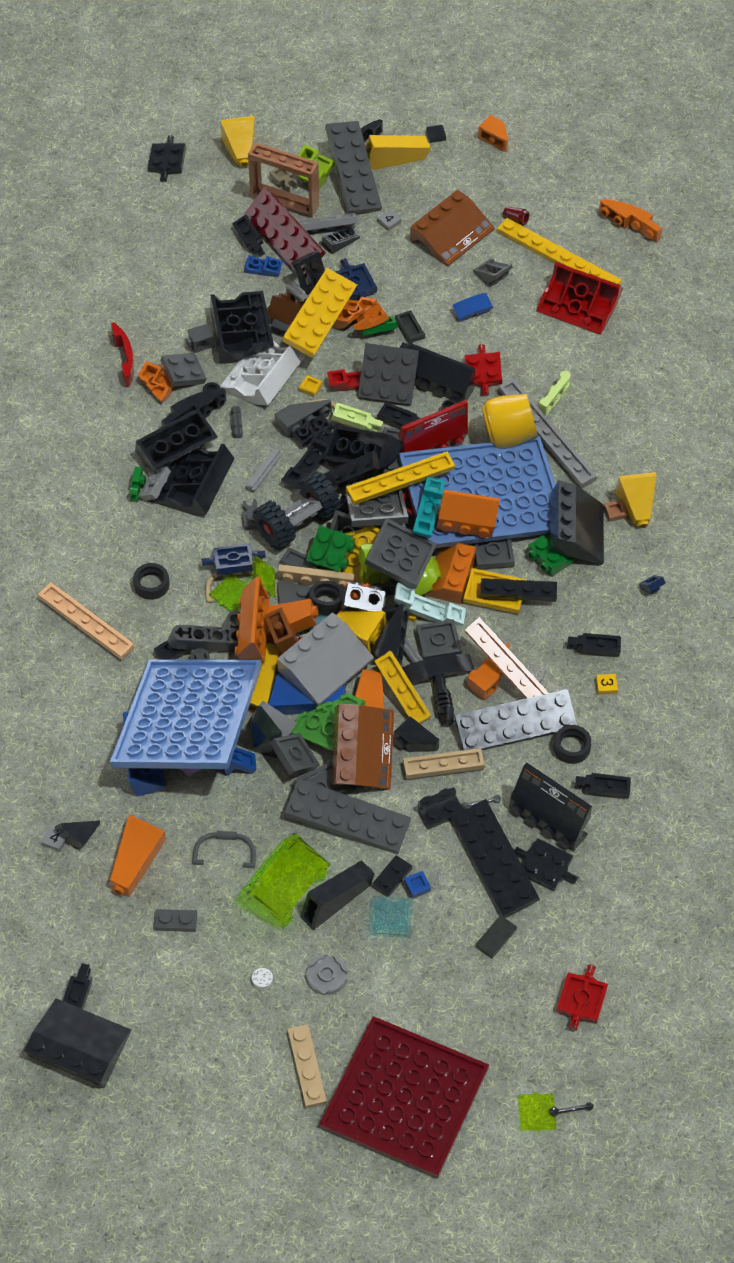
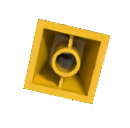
[221,116,255,167]
[614,472,657,528]
[335,611,386,656]

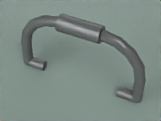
[192,831,256,868]

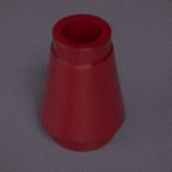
[503,207,530,225]

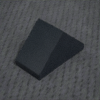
[55,820,100,849]

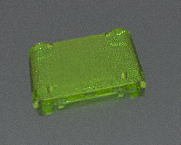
[236,832,331,927]

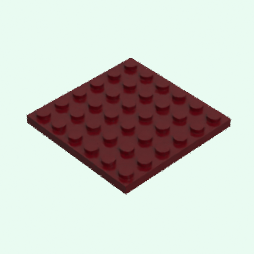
[319,1016,489,1178]

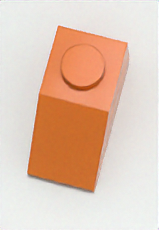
[478,115,508,152]

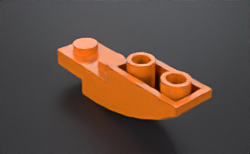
[599,199,662,243]

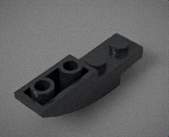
[161,388,227,427]

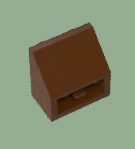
[267,292,307,324]

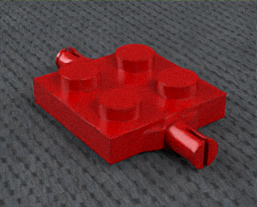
[464,344,503,396]
[556,964,608,1031]

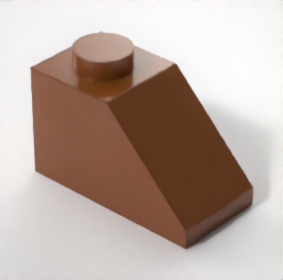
[264,607,298,654]

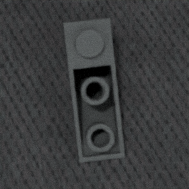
[275,399,332,438]

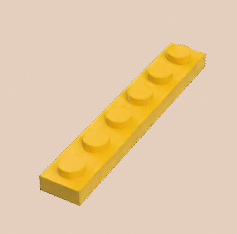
[346,452,455,505]

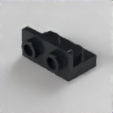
[418,787,464,830]

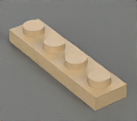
[278,564,354,589]
[403,748,485,779]
[288,1024,327,1109]

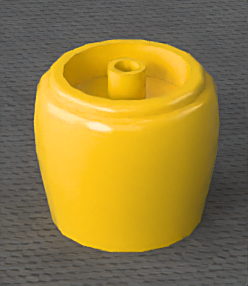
[482,394,538,449]

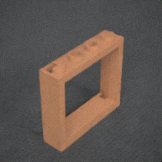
[248,142,319,217]

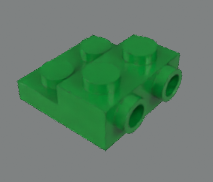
[306,525,356,572]
[527,535,578,577]

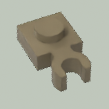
[269,168,298,192]

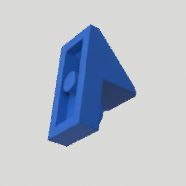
[225,747,257,775]

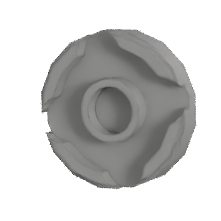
[306,955,347,995]

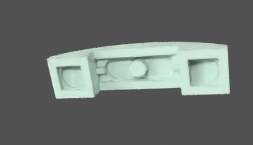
[394,583,466,626]

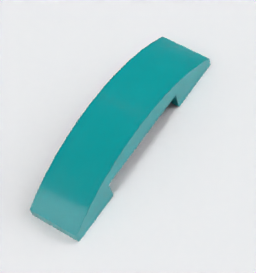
[413,476,445,538]

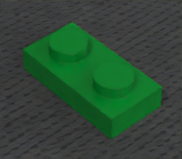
[360,315,398,336]

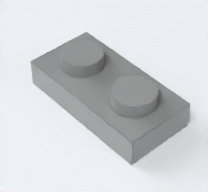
[139,467,171,501]

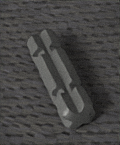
[231,406,243,438]

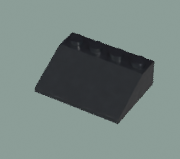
[550,480,604,565]
[24,998,132,1088]

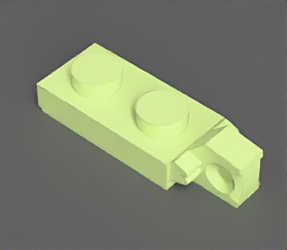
[331,403,383,432]

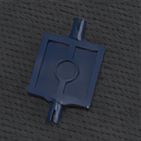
[336,258,377,300]
[201,543,266,575]

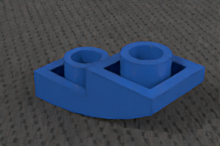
[244,255,283,276]
[452,293,493,322]

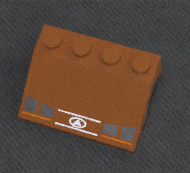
[410,189,495,267]
[331,704,394,789]

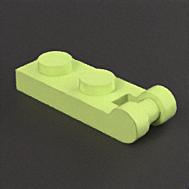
[538,371,571,416]

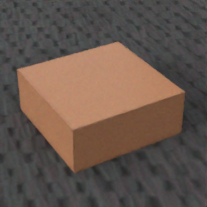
[604,500,628,522]

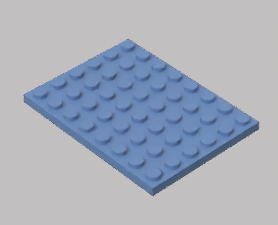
[398,436,555,548]
[110,660,262,769]

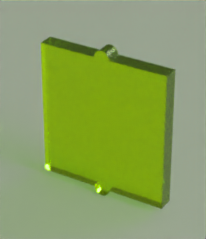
[252,556,275,597]
[209,573,247,612]
[518,1092,556,1133]

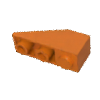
[467,643,510,701]

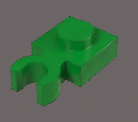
[129,467,146,501]

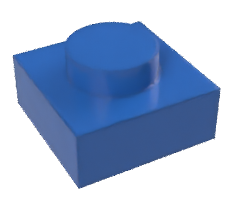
[404,871,431,898]

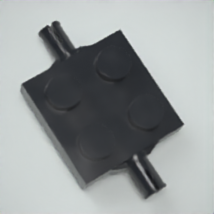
[148,135,186,182]
[514,838,579,891]

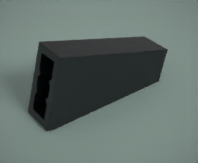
[300,860,375,931]

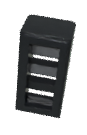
[322,227,360,254]

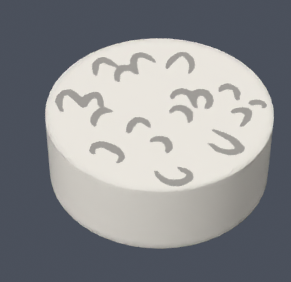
[252,968,273,990]

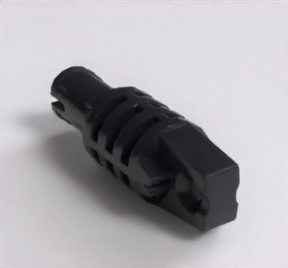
[433,674,454,727]

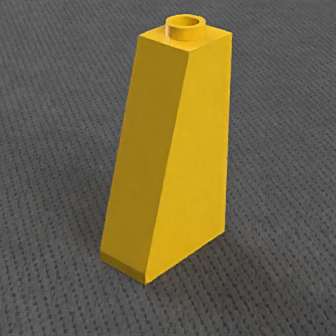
[365,135,430,170]
[248,643,280,714]

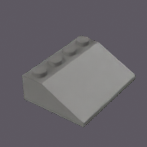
[277,612,374,706]

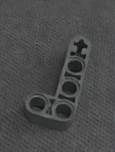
[168,611,240,652]

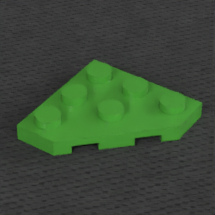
[291,693,366,752]

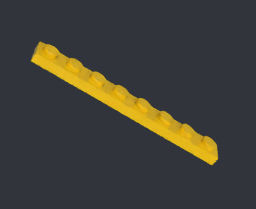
[497,218,622,285]

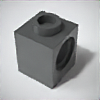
[186,324,214,353]

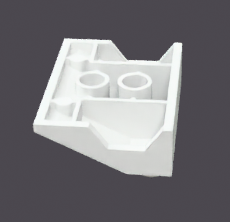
[220,341,305,405]

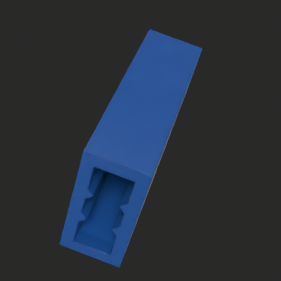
[269,673,346,715]

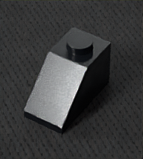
[394,716,440,752]

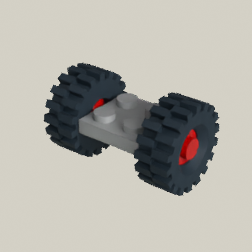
[252,471,341,550]

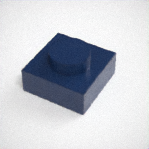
[639,575,666,593]

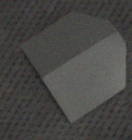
[473,259,513,285]

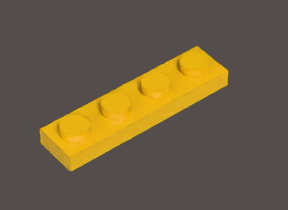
[375,651,432,724]

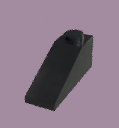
[373,604,409,665]
[252,706,282,758]

